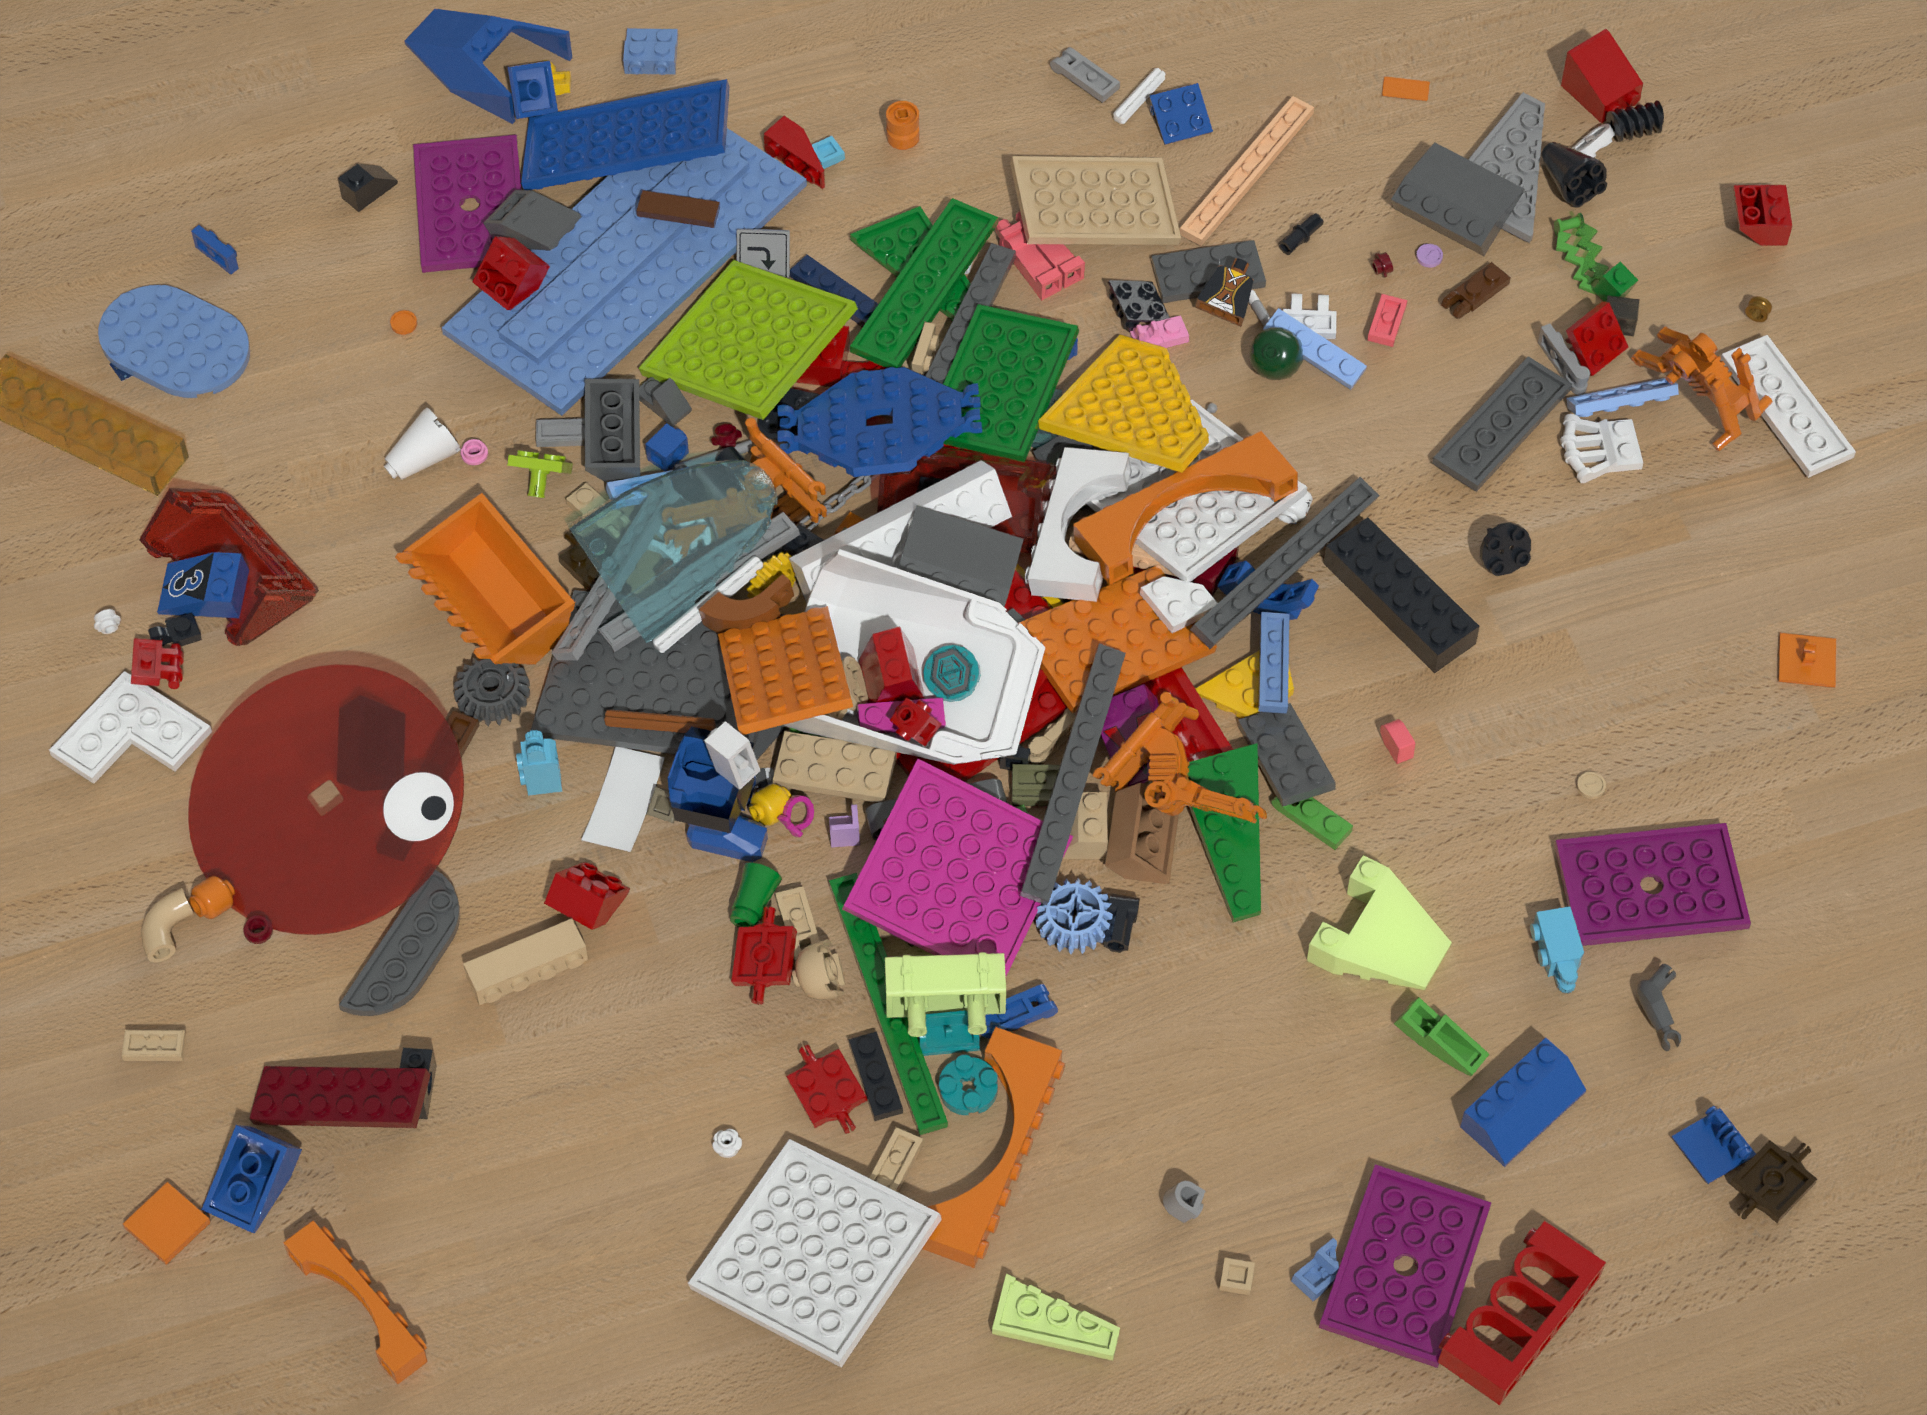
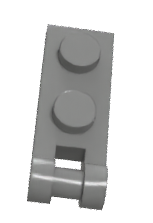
[1050,47,1120,103]
[1538,324,1590,395]

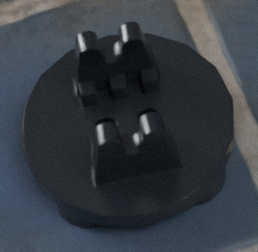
[1480,522,1531,576]

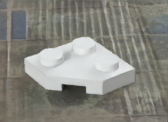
[1140,576,1218,633]

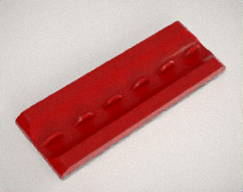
[1129,667,1234,762]

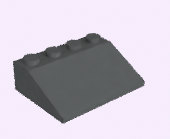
[1391,142,1525,256]
[897,505,1023,607]

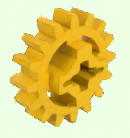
[747,552,797,599]

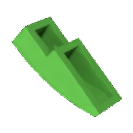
[1394,997,1489,1077]

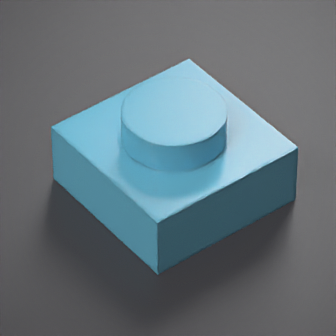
[812,136,845,169]

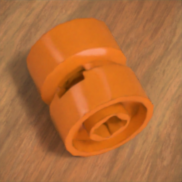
[886,101,920,150]

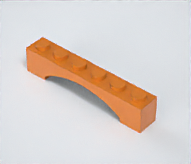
[283,1220,428,1385]

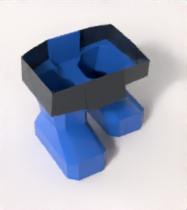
[668,727,768,863]

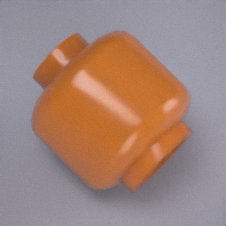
[189,876,235,919]

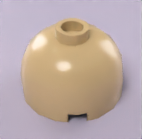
[792,939,845,1000]

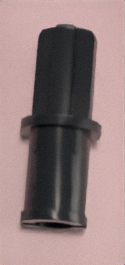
[1279,213,1324,255]

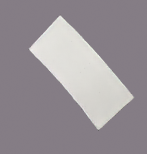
[581,747,665,852]

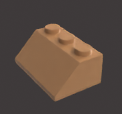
[1105,783,1179,884]

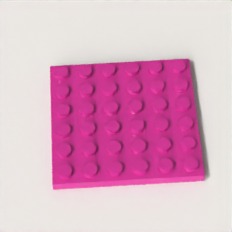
[842,759,1073,976]

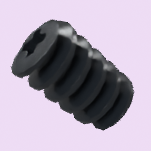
[1606,100,1664,142]

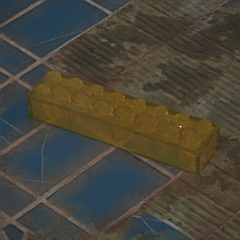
[0,354,189,496]

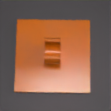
[1778,633,1836,688]

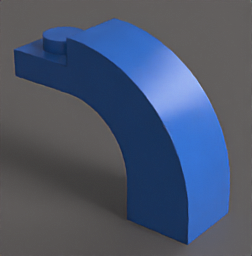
[1217,561,1319,620]

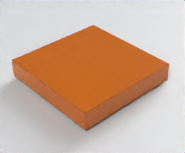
[123,1182,211,1265]

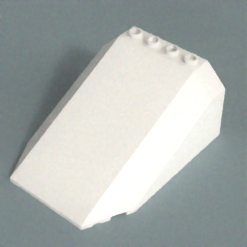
[784,549,1045,764]

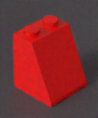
[1561,29,1643,124]
[858,626,926,703]

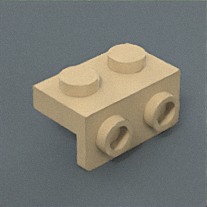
[901,322,939,376]

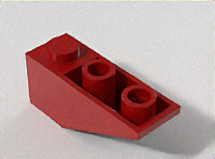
[764,115,825,189]

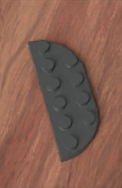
[339,867,460,1016]

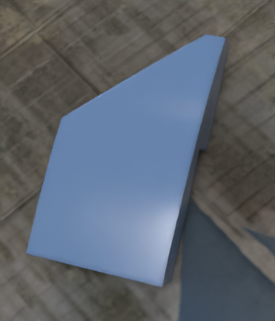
[1291,1238,1339,1301]

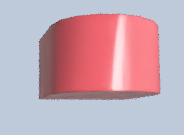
[1380,719,1416,764]

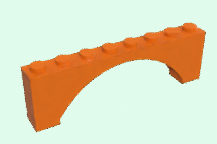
[1073,431,1298,585]
[922,1027,1065,1268]

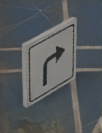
[737,229,790,279]

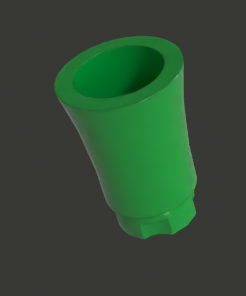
[730,863,782,927]

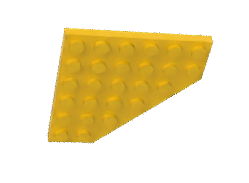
[1038,335,1209,473]

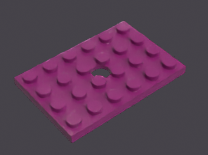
[413,135,522,273]
[1554,823,1751,946]
[1319,1164,1491,1368]

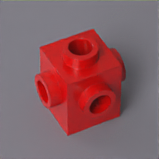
[890,698,942,746]

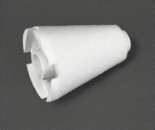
[384,408,461,480]

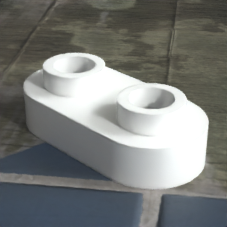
[1572,124,1615,157]

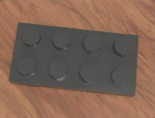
[1151,240,1266,303]
[1238,703,1336,807]

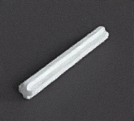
[653,556,763,653]

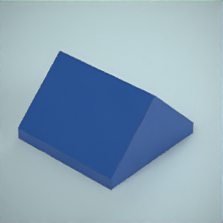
[508,61,558,119]

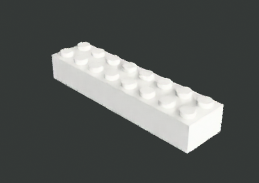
[789,460,1012,603]

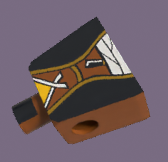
[1195,258,1254,327]

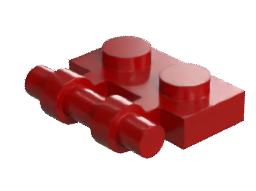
[131,638,184,689]

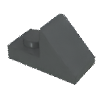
[639,377,692,427]

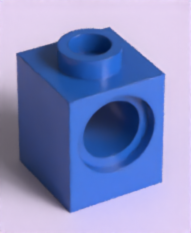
[645,423,689,472]

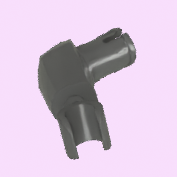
[1636,964,1681,1051]

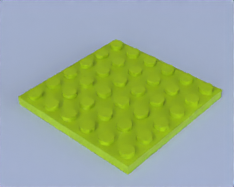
[639,260,858,420]

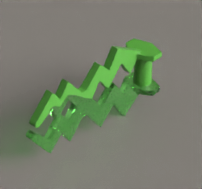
[1554,213,1609,295]

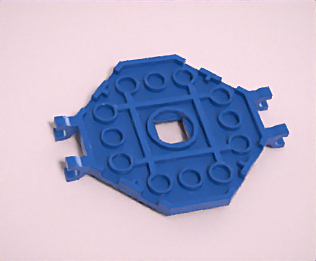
[778,367,982,477]

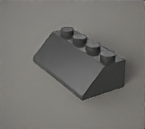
[585,379,640,483]

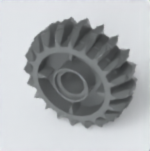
[454,658,530,727]

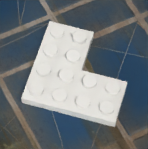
[49,671,212,784]

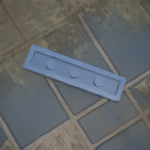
[1258,612,1289,714]

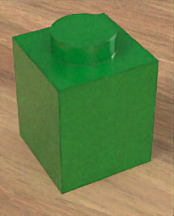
[1593,261,1639,307]

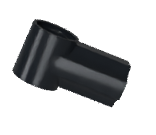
[1104,893,1140,953]

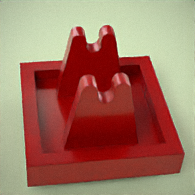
[1565,301,1629,376]

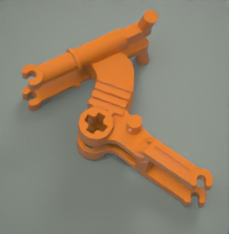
[1631,326,1773,451]
[662,418,827,548]
[1093,692,1267,823]

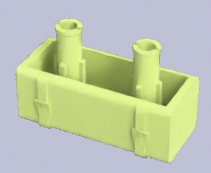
[885,952,1006,1037]

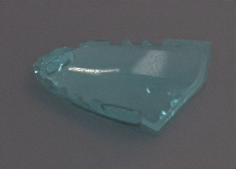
[567,459,777,643]

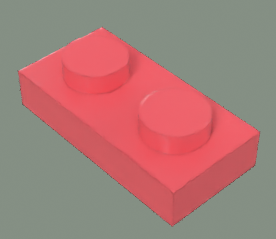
[1367,294,1408,347]

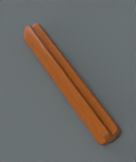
[604,710,716,733]

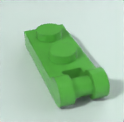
[1271,796,1353,850]

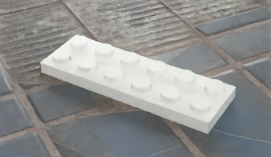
[1720,335,1856,478]

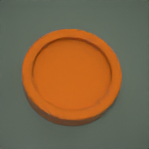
[390,310,417,335]

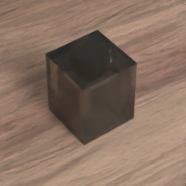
[1606,295,1640,337]

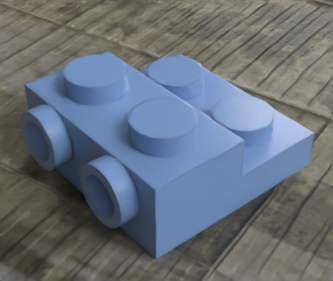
[623,28,678,75]

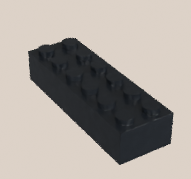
[1324,517,1480,673]

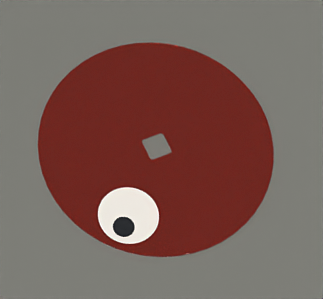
[188,664,464,935]

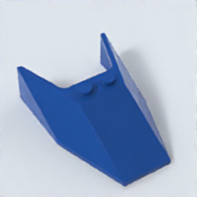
[404,9,572,124]

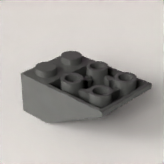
[484,190,582,251]

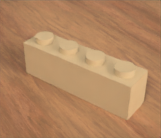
[463,919,588,1005]

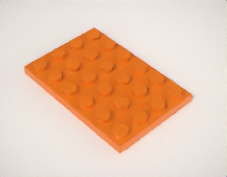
[1018,566,1217,714]
[718,606,853,735]

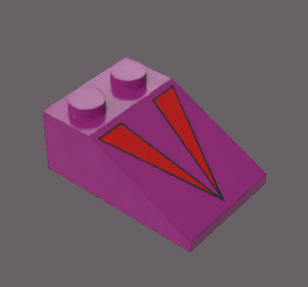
[1101,684,1159,787]

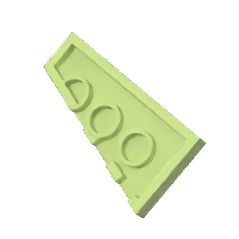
[992,1273,1120,1361]

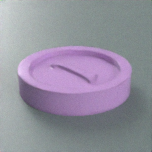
[1416,244,1443,268]

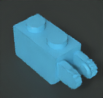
[516,730,562,796]
[1530,907,1584,994]

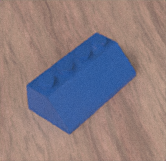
[1460,1038,1586,1167]

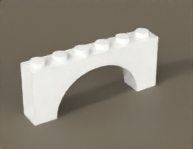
[1025,447,1132,602]

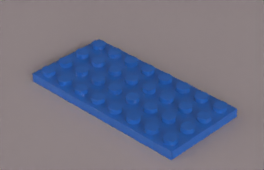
[521,79,730,190]

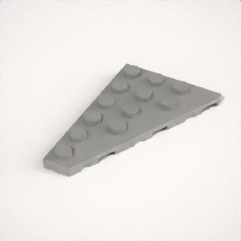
[1468,92,1545,243]

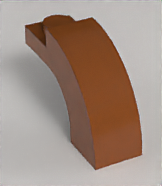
[698,574,794,633]

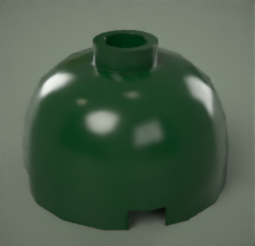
[1249,327,1303,380]

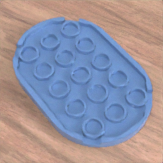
[98,285,250,398]

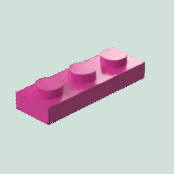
[857,698,946,733]

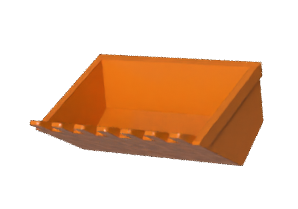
[395,493,575,665]

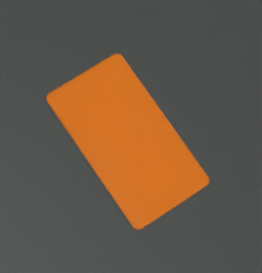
[1382,76,1430,101]

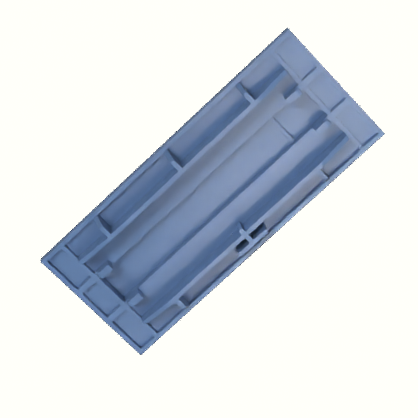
[442,128,807,416]

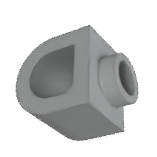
[1163,1181,1206,1223]

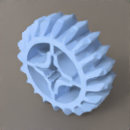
[1035,878,1113,954]

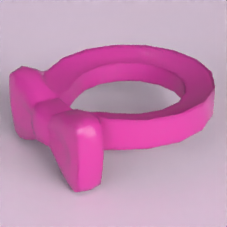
[777,795,814,837]

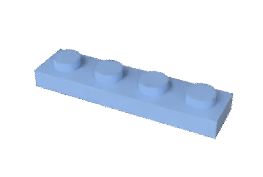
[1263,308,1367,390]
[1566,378,1679,417]

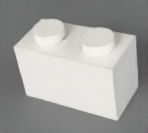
[704,721,760,790]

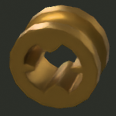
[1745,296,1772,322]

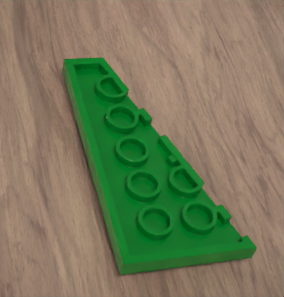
[850,206,971,321]
[1188,743,1261,923]

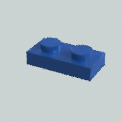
[191,225,239,275]

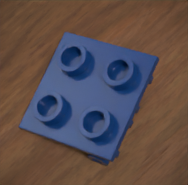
[1150,83,1213,145]
[1672,1106,1756,1184]

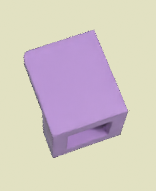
[829,804,860,848]

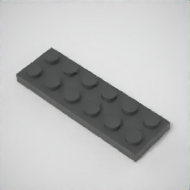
[1432,356,1572,492]

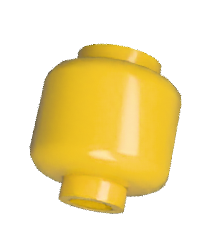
[749,784,792,826]

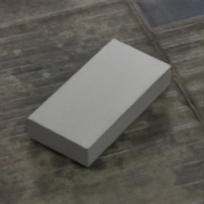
[536,418,585,447]

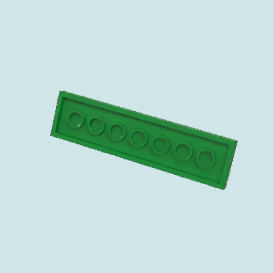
[850,198,998,368]

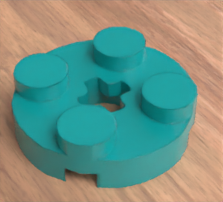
[939,1055,998,1115]

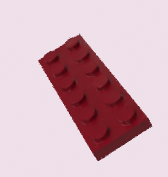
[249,1066,431,1128]

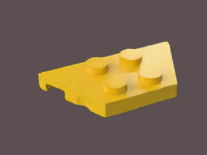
[1196,650,1294,719]

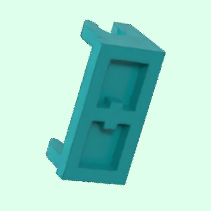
[918,1010,980,1056]

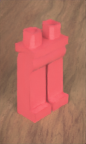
[995,211,1085,301]

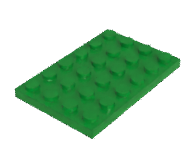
[943,304,1079,462]

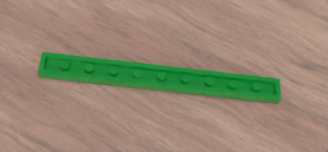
[829,873,948,1136]

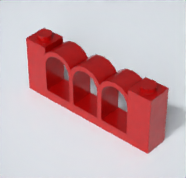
[1438,1221,1606,1405]

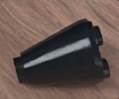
[1542,142,1607,208]

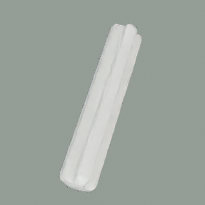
[1113,68,1165,124]

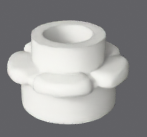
[94,609,121,634]
[712,1129,742,1158]

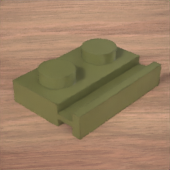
[1012,764,1060,806]

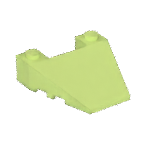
[1307,855,1452,990]

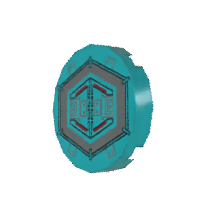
[923,645,981,702]

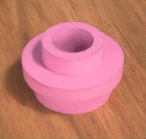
[461,439,488,465]

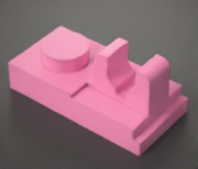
[1130,315,1189,348]

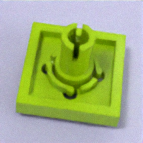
[507,450,573,498]

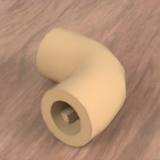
[141,888,194,963]

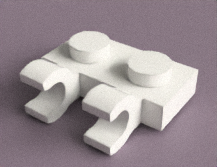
[1283,294,1337,339]

